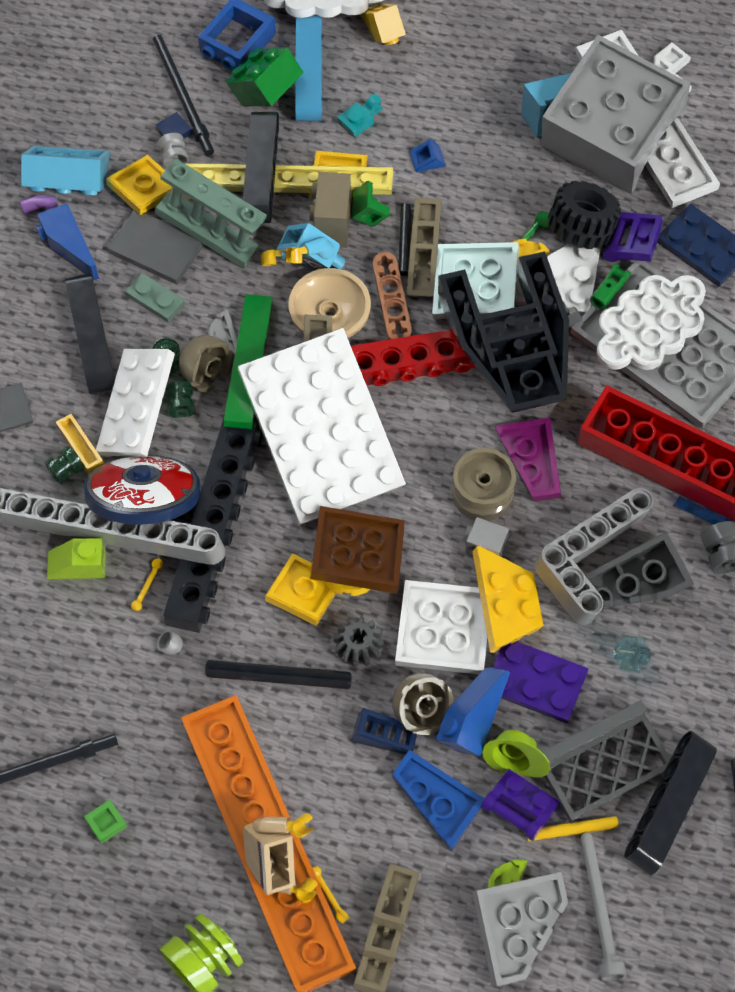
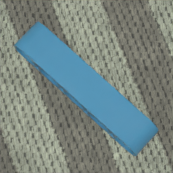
[295,15,322,121]

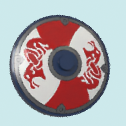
[84,455,200,525]

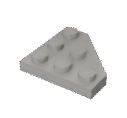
[472,872,568,986]

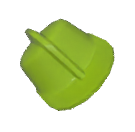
[482,729,550,777]

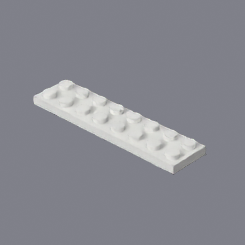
[576,30,720,208]

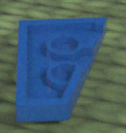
[392,750,485,852]

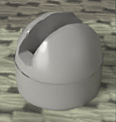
[157,629,183,655]

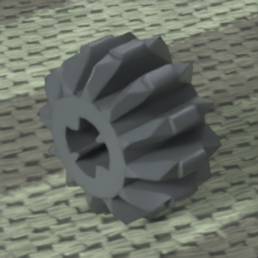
[334,615,384,667]

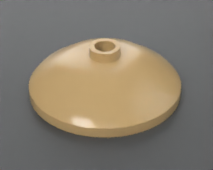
[289,268,371,338]

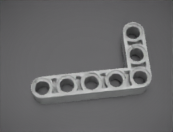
[534,488,654,625]

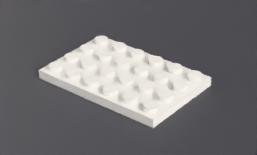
[238,328,406,525]

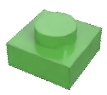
[84,800,127,844]

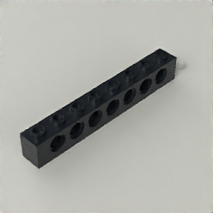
[163,414,263,633]

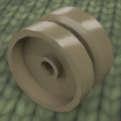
[452,448,516,521]

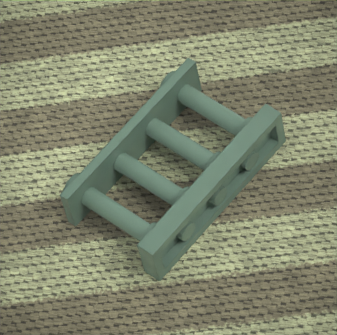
[155,159,267,269]

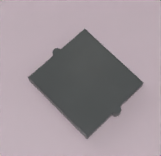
[0,383,33,432]

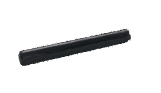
[205,660,352,689]

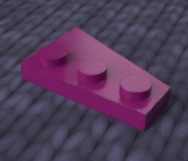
[495,417,562,502]

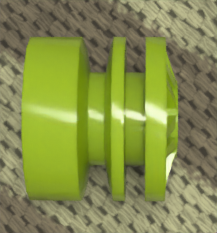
[159,913,243,992]

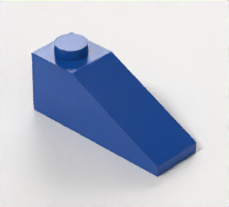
[36,203,99,280]
[436,667,510,756]

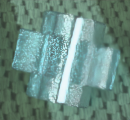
[614,635,651,673]

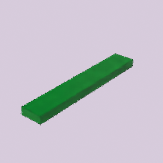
[224,294,273,429]

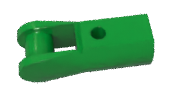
[589,264,631,311]

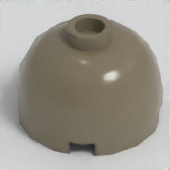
[179,335,234,392]
[392,673,454,735]

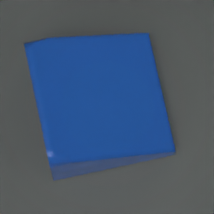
[409,139,446,172]

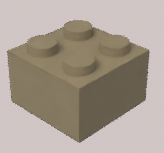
[309,172,352,248]

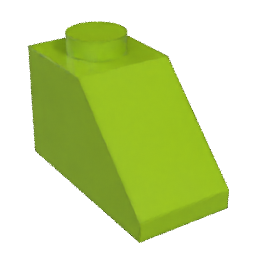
[47,538,106,579]

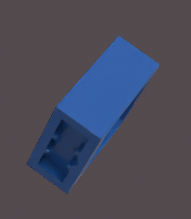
[198,0,276,71]

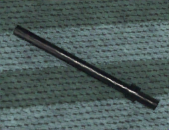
[153,35,214,156]
[0,734,119,784]

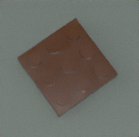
[310,506,405,594]

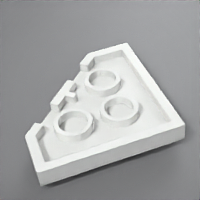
[516,244,601,316]

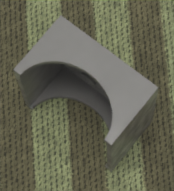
[541,35,690,194]

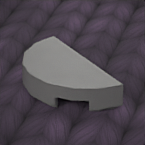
[208,309,238,358]

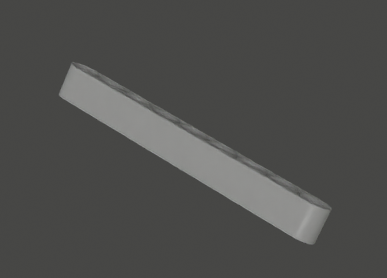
[0,488,225,564]

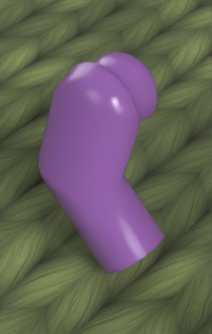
[20,195,58,214]

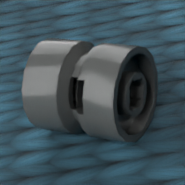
[701,521,735,575]

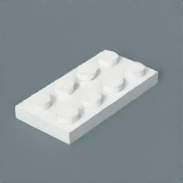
[96,349,175,457]

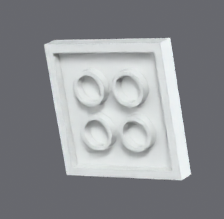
[395,580,487,674]

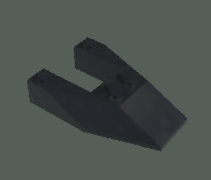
[438,251,569,413]

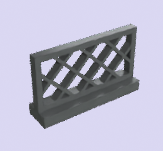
[542,700,670,822]

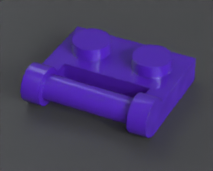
[603,212,663,262]
[480,769,559,841]

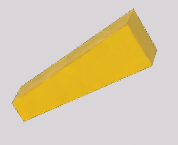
[56,414,104,475]

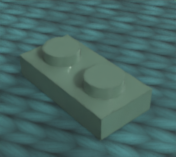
[125,273,185,323]

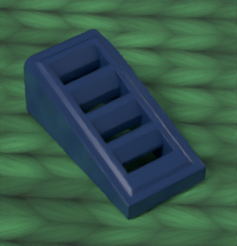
[351,708,417,754]

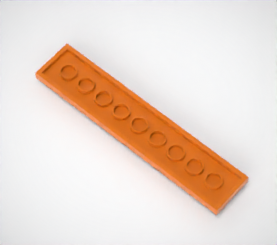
[181,695,356,992]

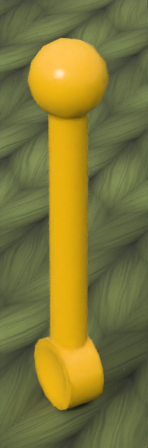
[131,558,163,611]
[312,866,349,923]

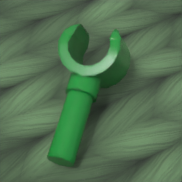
[521,211,550,241]

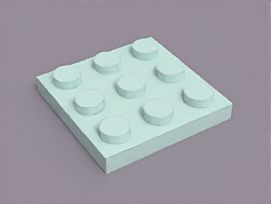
[432,242,519,319]

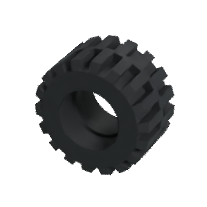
[547,181,621,249]

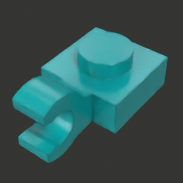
[337,93,383,138]

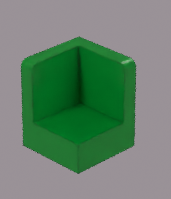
[352,181,389,227]

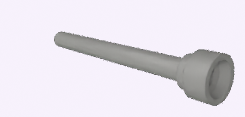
[581,832,627,981]

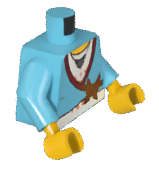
[261,223,345,270]

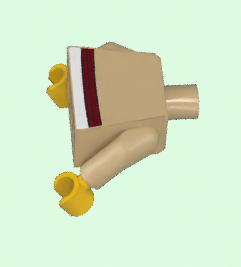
[242,813,318,903]

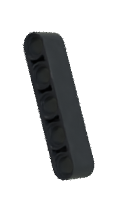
[243,112,279,223]
[65,273,115,394]
[624,731,717,875]

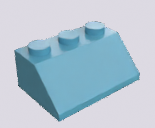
[21,146,110,195]

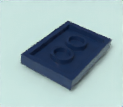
[657,203,735,287]

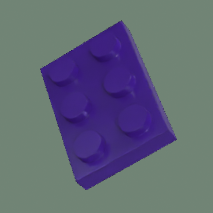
[493,641,589,724]

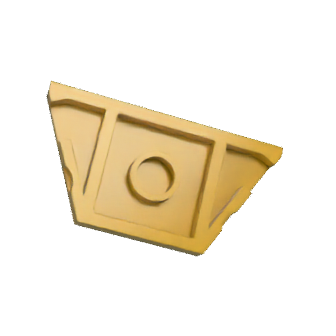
[472,546,543,652]

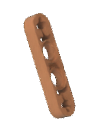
[373,252,412,340]

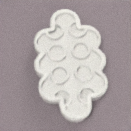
[263,0,383,18]
[596,275,706,370]

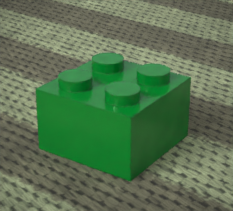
[226,47,304,106]

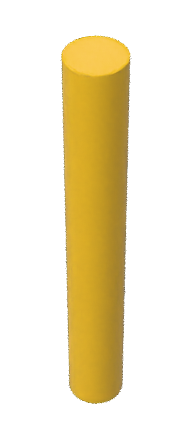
[527,816,619,841]

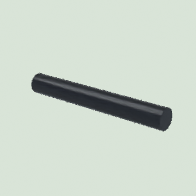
[398,203,411,276]

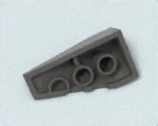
[566,532,694,611]

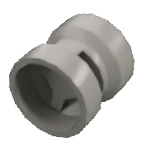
[158,133,189,168]

